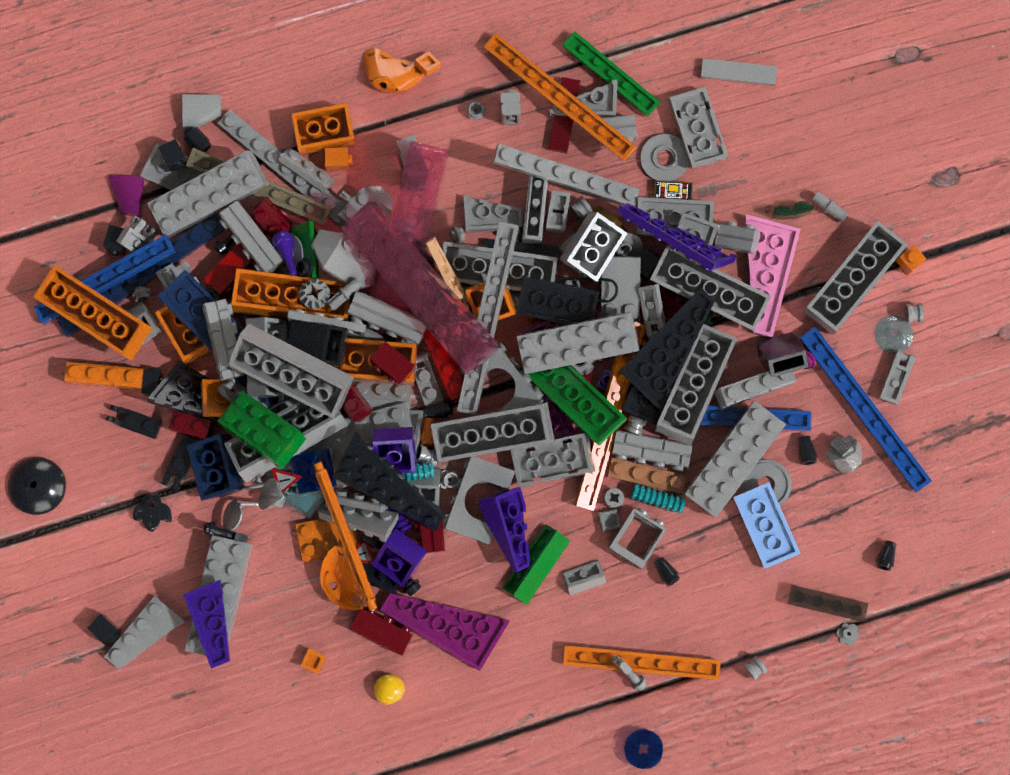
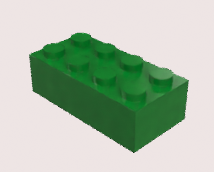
[218,391,306,470]

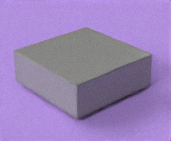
[598,509,621,532]

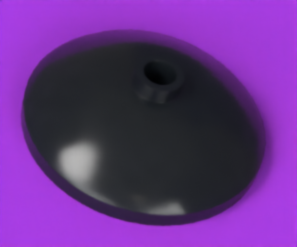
[8,457,66,515]

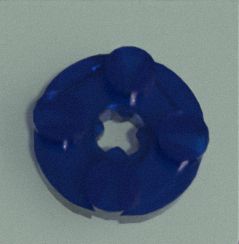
[624,729,663,769]

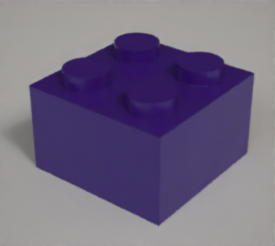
[373,427,417,473]
[372,529,428,587]

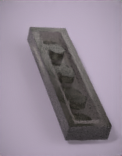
[787,585,868,622]

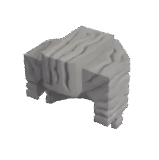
[825,434,863,473]

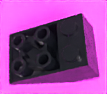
[288,321,349,370]

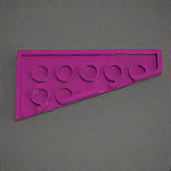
[380,593,510,671]

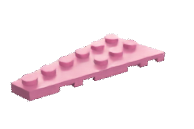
[745,214,801,338]

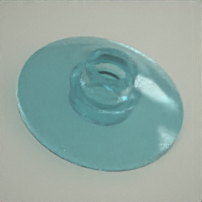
[875,316,913,354]

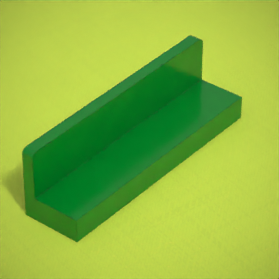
[502,524,570,605]

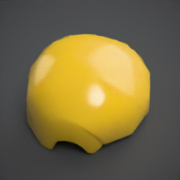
[373,674,405,705]

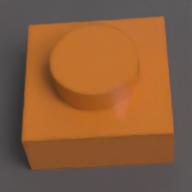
[414,51,441,76]
[300,648,327,674]

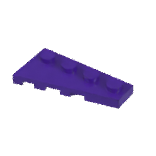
[183,580,231,669]

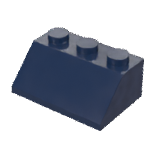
[187,434,244,501]

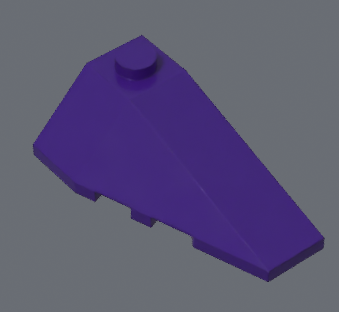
[479,487,530,573]

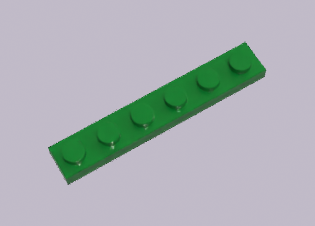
[562,31,660,117]

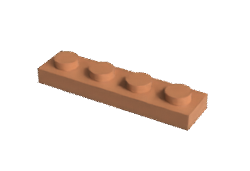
[607,458,687,495]

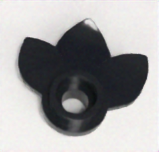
[133,493,172,532]

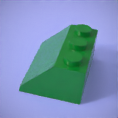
[289,221,319,279]

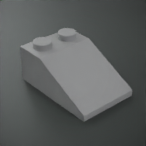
[600,256,641,319]

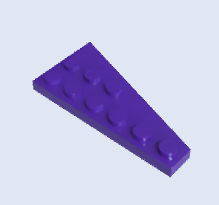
[617,203,737,271]

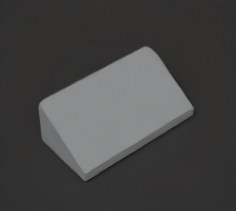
[562,560,606,595]

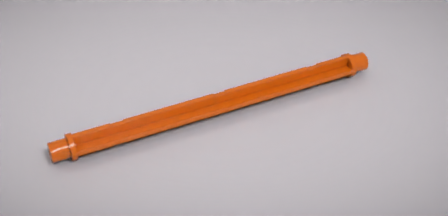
[314,462,377,611]

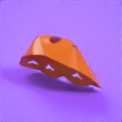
[363,48,424,93]
[320,546,366,610]

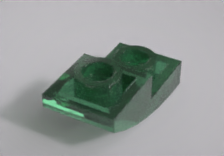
[772,201,814,220]

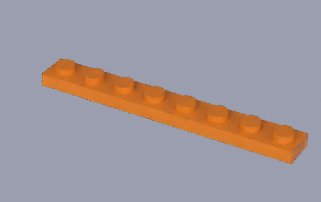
[563,645,721,680]

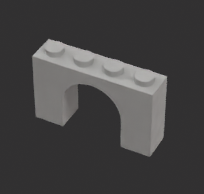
[459,340,544,411]
[443,456,515,545]

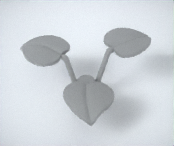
[223,473,286,531]

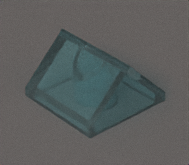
[285,491,325,519]

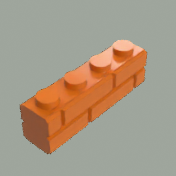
[64,362,144,390]

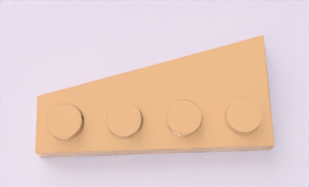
[426,237,470,315]

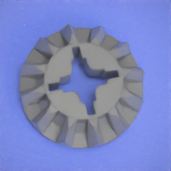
[299,278,330,309]

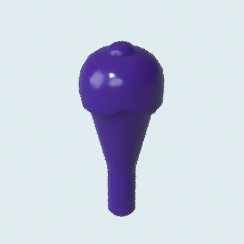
[272,231,297,276]

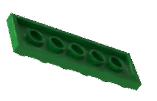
[520,365,627,446]

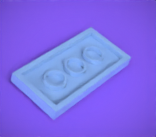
[733,482,801,569]

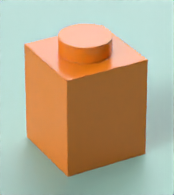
[325,147,353,171]
[896,245,926,275]

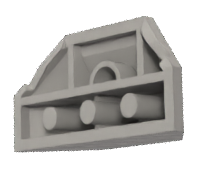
[311,230,384,289]

